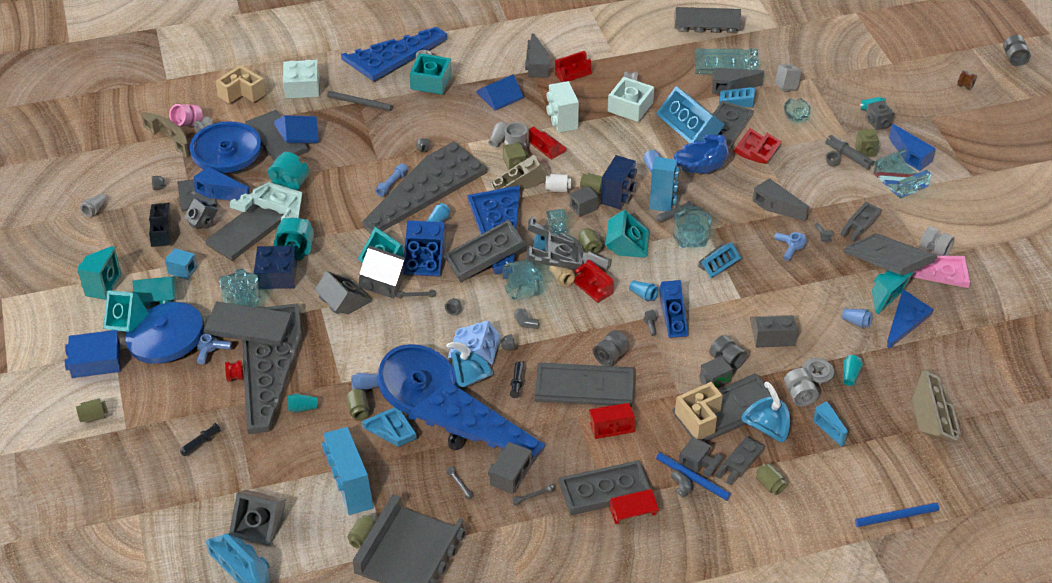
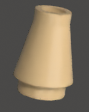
[549,266,575,286]

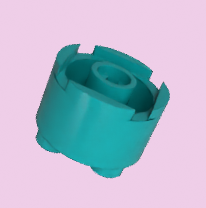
[267,152,310,191]
[274,218,314,261]

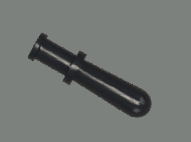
[510,361,524,398]
[180,423,221,456]

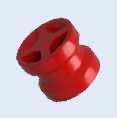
[225,360,244,382]

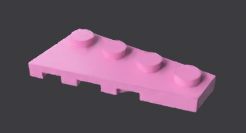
[911,255,970,288]

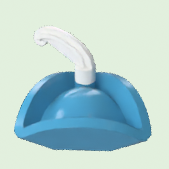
[446,342,493,387]
[741,382,790,443]

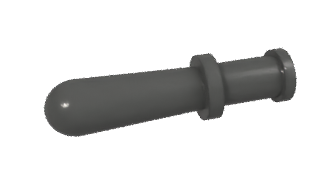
[656,201,694,223]

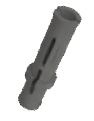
[825,134,875,170]

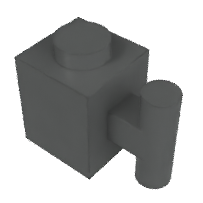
[679,437,723,477]

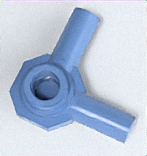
[774,232,807,261]
[197,334,232,365]

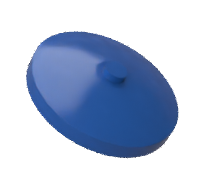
[190,121,262,173]
[125,302,204,364]
[377,344,458,414]

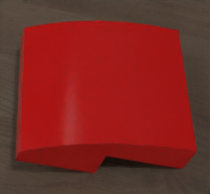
[733,128,782,164]

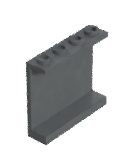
[353,494,466,583]

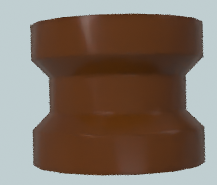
[957,70,977,90]

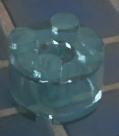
[673,206,712,248]
[502,259,543,300]
[219,269,261,307]

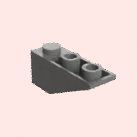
[525,33,549,78]
[712,68,764,94]
[753,178,809,221]

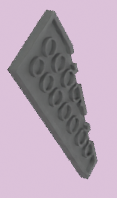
[362,141,487,234]
[242,303,302,434]

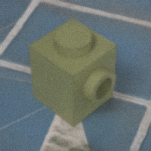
[855,129,879,157]
[503,142,528,170]

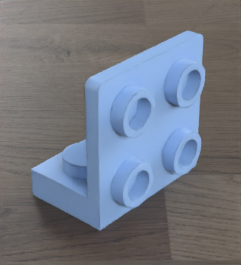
[448,320,501,365]

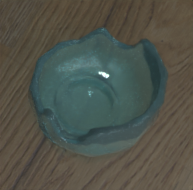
[784,98,811,123]

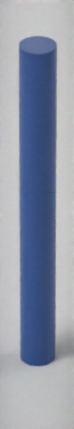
[656,452,731,501]
[855,502,939,528]

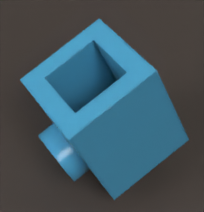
[165,248,197,280]

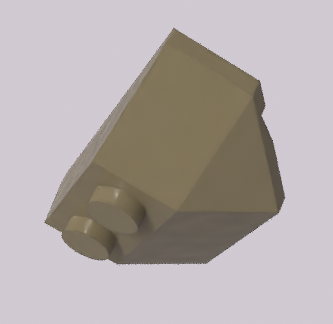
[912,370,961,443]

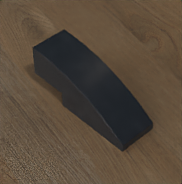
[149,202,171,247]

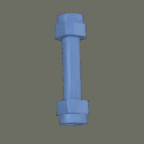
[375,163,408,197]

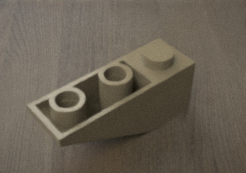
[490,154,549,190]

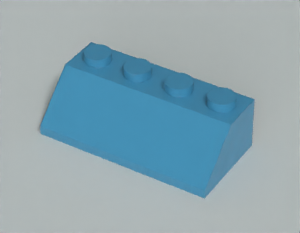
[656,86,725,143]

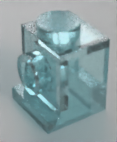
[546,209,567,235]

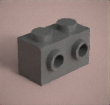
[488,442,532,494]

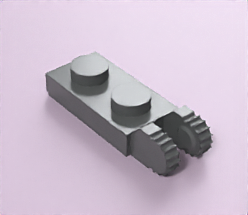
[841,202,882,242]
[716,436,764,485]

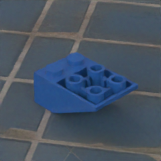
[403,220,446,276]

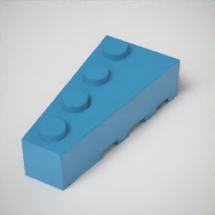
[321,427,374,515]

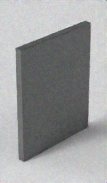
[177,179,216,212]

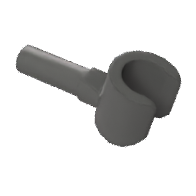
[815,223,833,241]
[643,309,657,336]

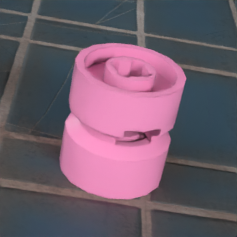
[169,104,203,127]

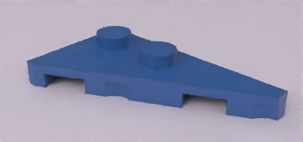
[887,290,934,348]

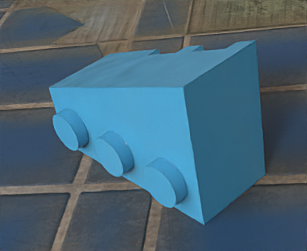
[649,157,680,211]

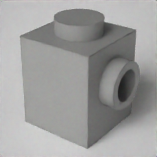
[775,64,802,91]

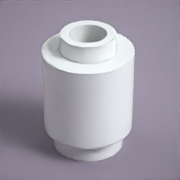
[545,174,571,193]

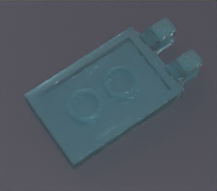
[695,48,759,74]

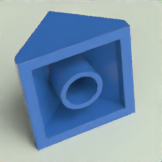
[476,74,523,111]
[274,115,319,143]

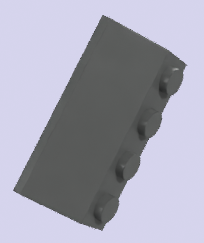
[674,7,741,33]

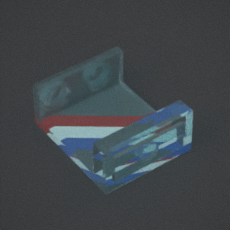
[873,149,931,199]

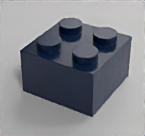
[601,155,637,210]
[254,246,297,289]

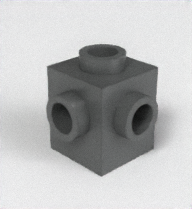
[866,100,894,130]
[184,198,218,229]

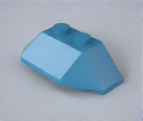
[206,533,270,583]

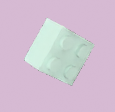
[283,60,319,99]
[608,77,654,122]
[546,81,579,133]

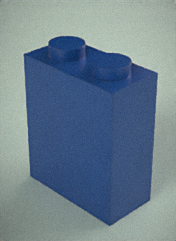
[65,330,120,378]

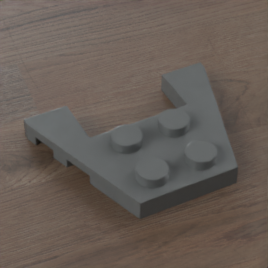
[526,216,582,270]

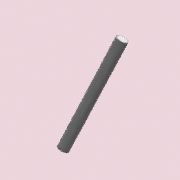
[327,91,392,111]

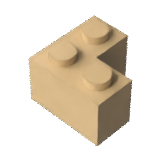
[215,65,266,104]
[675,382,723,440]

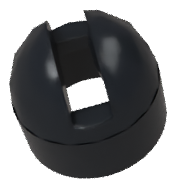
[448,433,464,450]

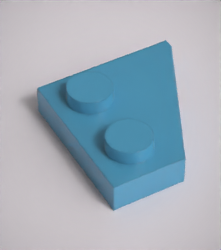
[362,407,417,447]

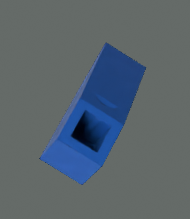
[889,124,936,171]
[194,166,249,201]
[659,280,688,338]

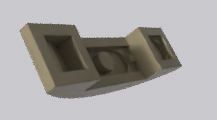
[141,112,190,158]

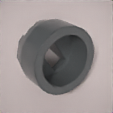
[416,138,430,152]
[826,151,840,167]
[152,176,165,190]
[445,298,462,315]
[501,334,516,351]

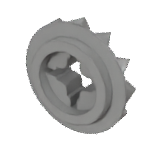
[802,358,834,385]

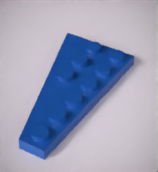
[341,27,448,81]
[467,185,520,274]
[408,381,545,461]

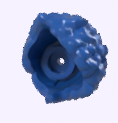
[674,134,729,174]

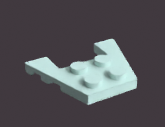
[230,182,302,220]

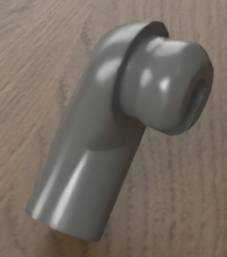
[514,308,539,329]
[671,469,691,498]

